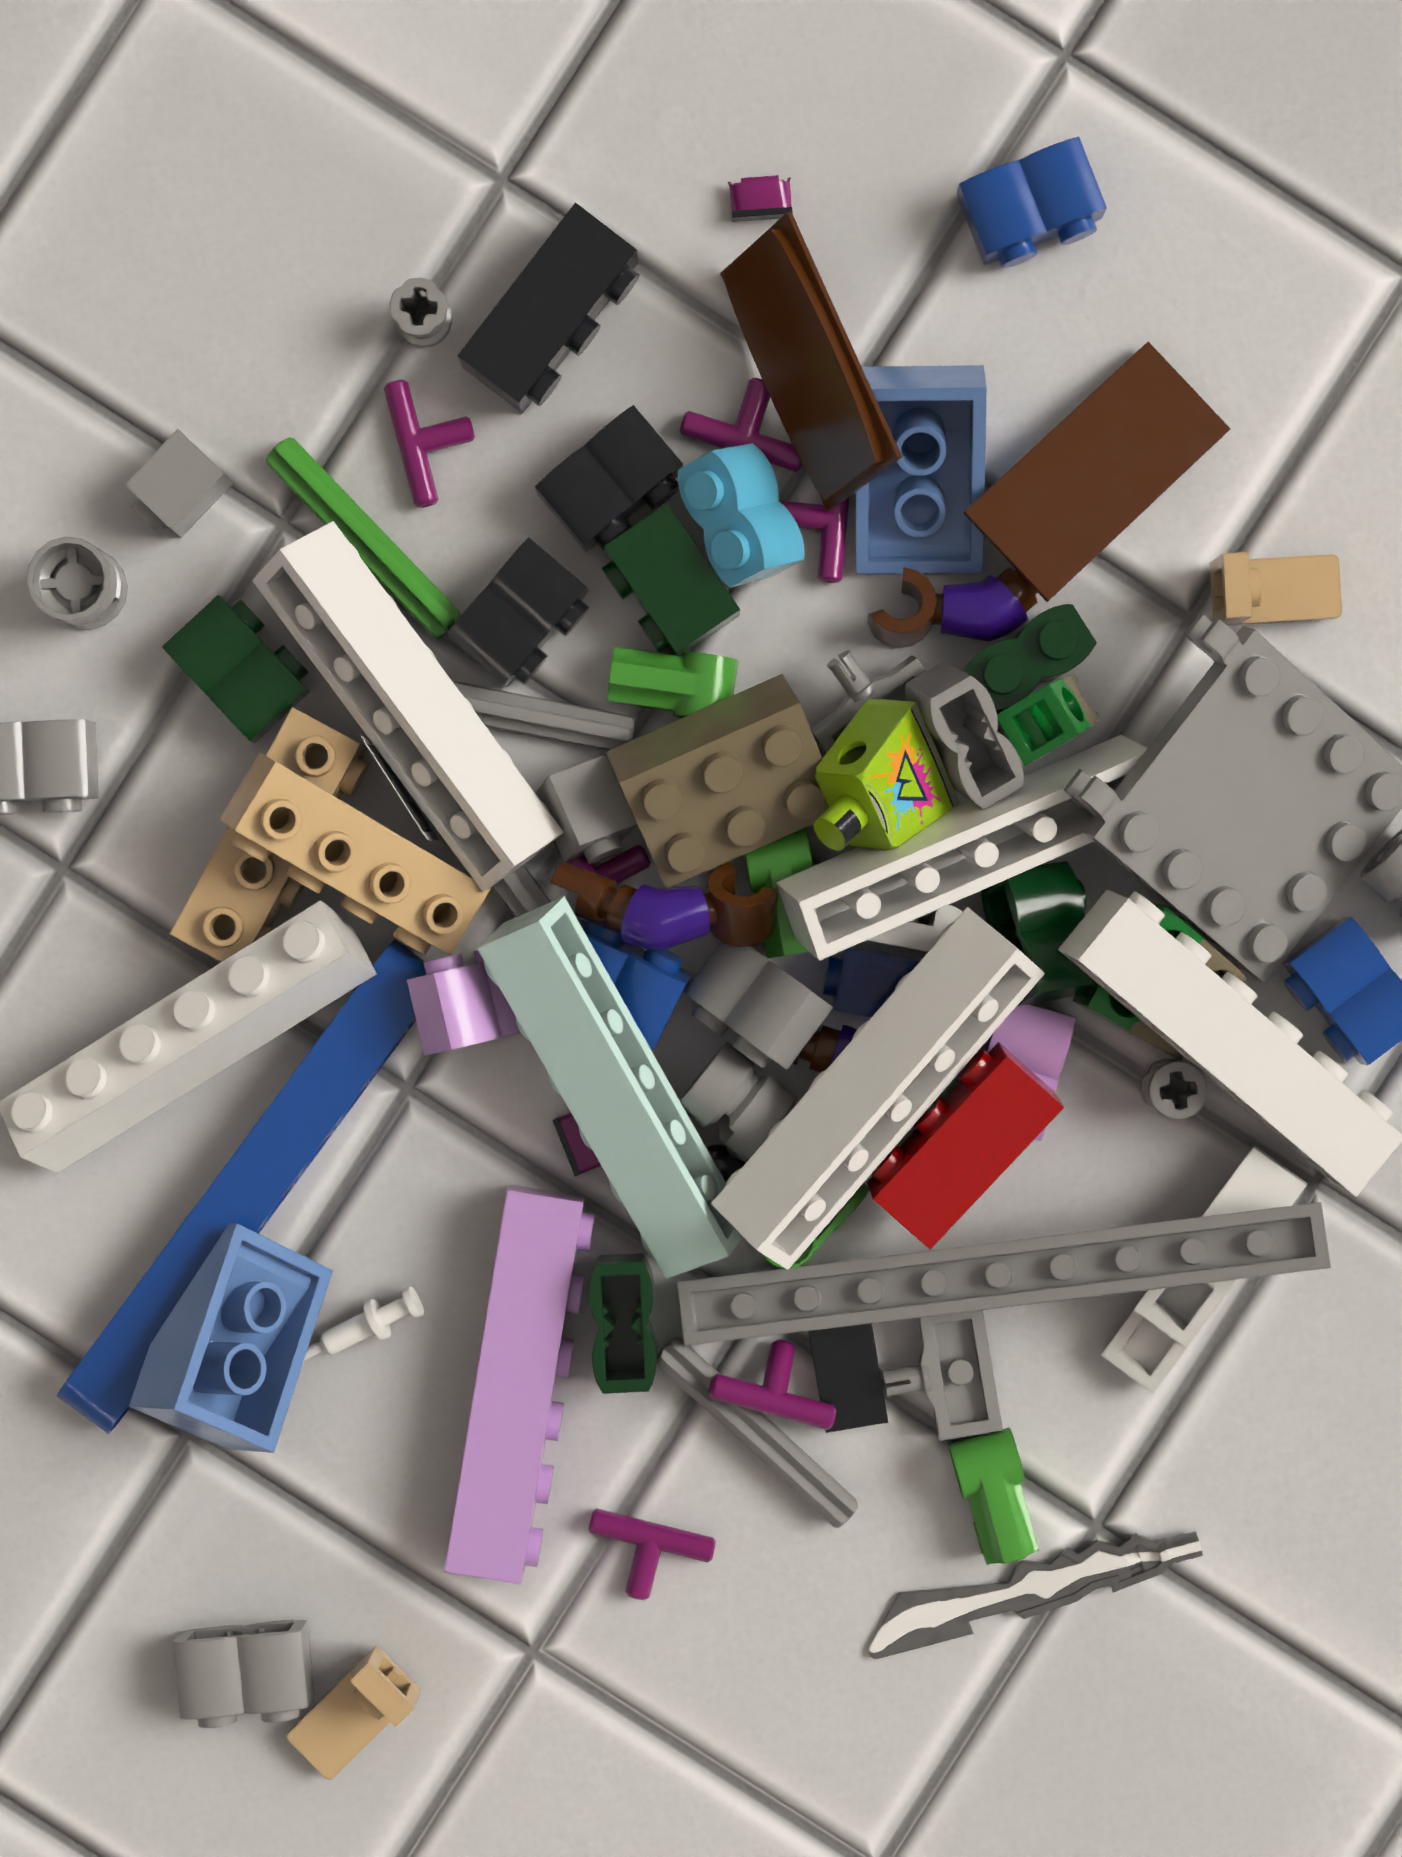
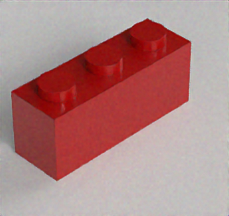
[867,1042,1064,1250]

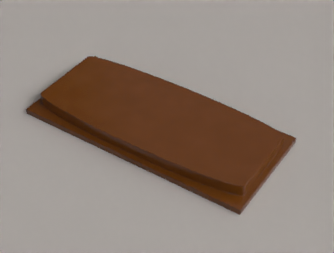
[720,212,902,512]
[963,341,1230,602]

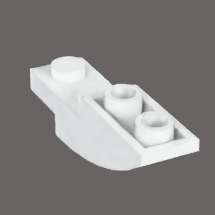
[1101,1146,1308,1394]

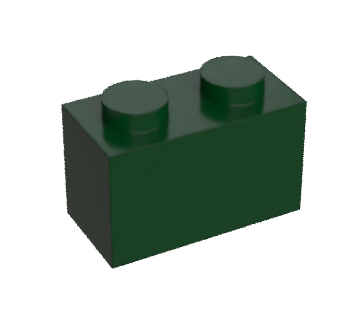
[601,503,740,656]

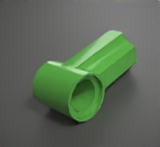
[607,647,738,718]
[745,827,813,958]
[948,1427,1039,1565]

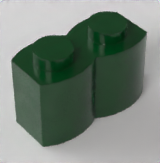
[162,595,310,744]
[961,604,1097,714]
[981,861,1099,1006]
[589,1253,657,1394]

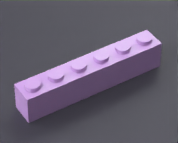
[444,1185,595,1585]

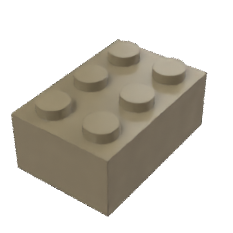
[606,674,829,888]

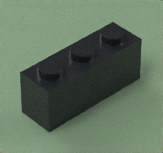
[457,202,640,414]

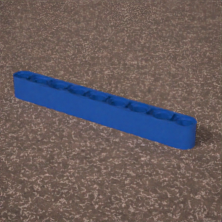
[57,940,426,1434]

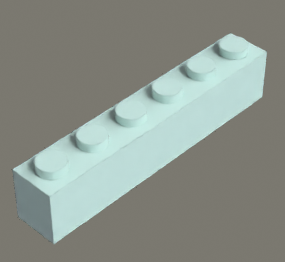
[477,896,743,1279]

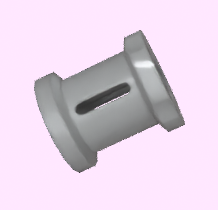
[389,277,452,348]
[1140,1059,1207,1119]

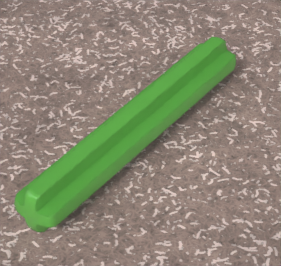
[266,437,461,639]

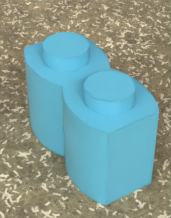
[678,443,805,588]

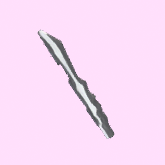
[869,1531,1203,1659]

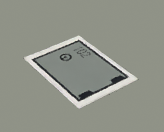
[361,736,439,841]

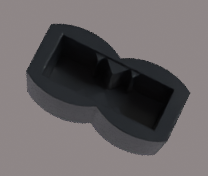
[535,405,683,552]
[446,537,590,687]

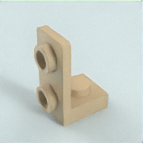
[1210,552,1342,625]
[287,1644,421,1780]

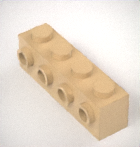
[170,707,369,962]
[219,752,491,956]

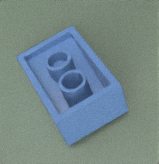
[856,365,987,574]
[129,1223,333,1453]

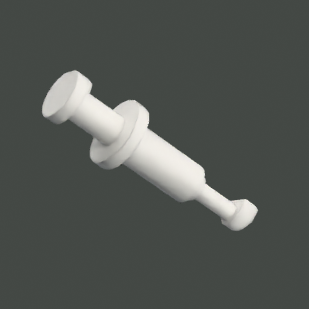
[302,1286,424,1365]

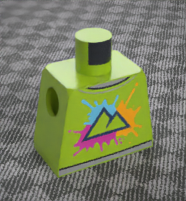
[814,699,960,851]

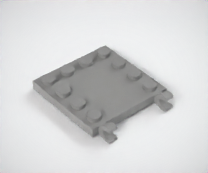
[1063,613,1402,984]

